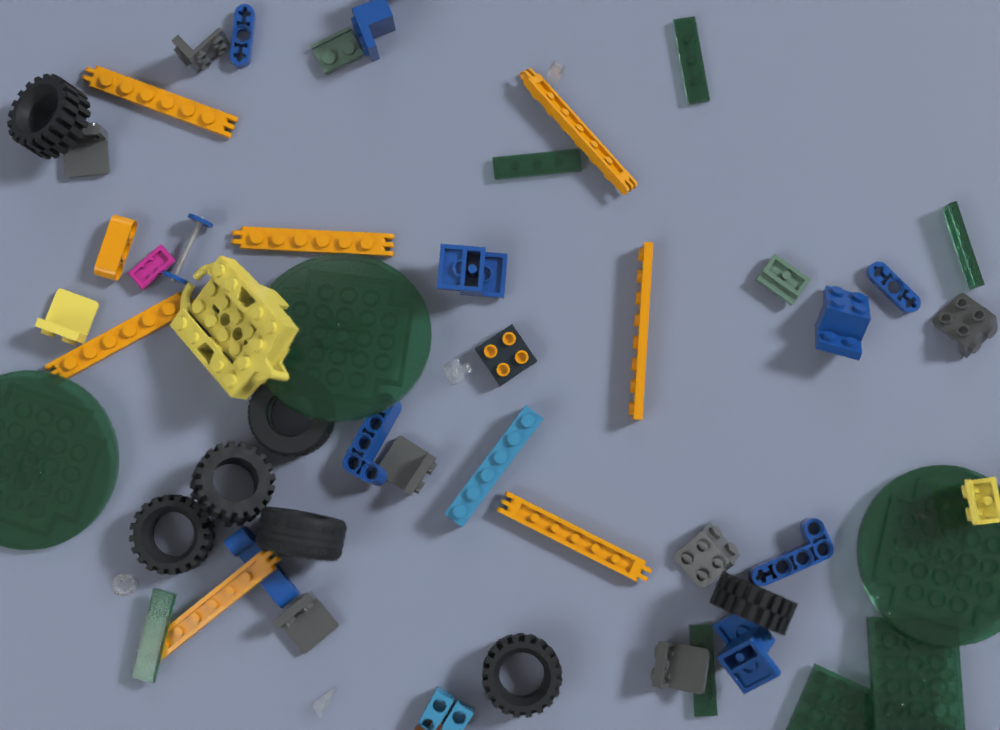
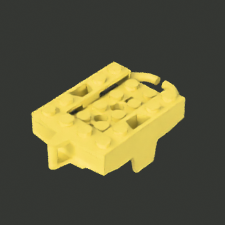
[170,255,299,400]

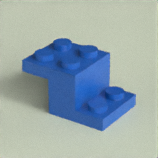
[350,0,396,62]
[437,244,508,299]
[815,285,871,361]
[712,613,781,694]

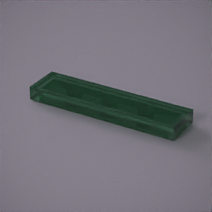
[673,16,710,105]
[492,149,582,180]
[942,201,985,290]
[131,588,177,684]
[689,623,718,717]

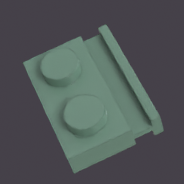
[311,27,364,75]
[755,254,811,306]

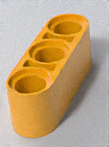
[94,214,137,281]

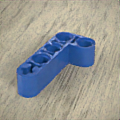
[342,393,402,486]
[748,518,834,586]
[223,526,300,609]

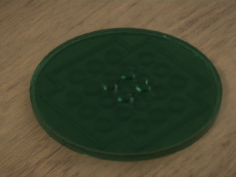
[264,253,432,422]
[0,370,119,550]
[856,465,1000,646]

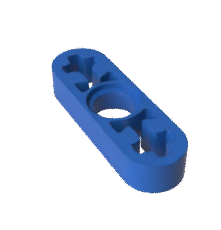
[230,4,256,68]
[866,262,921,314]

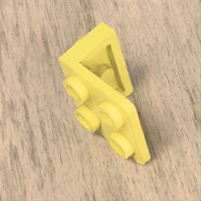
[35,288,99,345]
[961,477,1000,525]

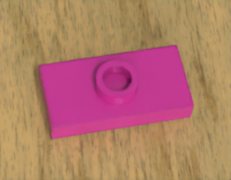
[128,244,177,291]

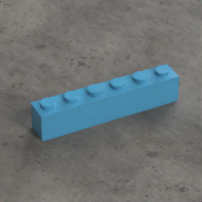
[444,405,544,527]

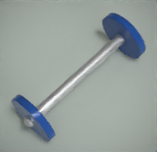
[161,213,214,285]

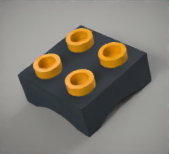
[475,324,537,387]

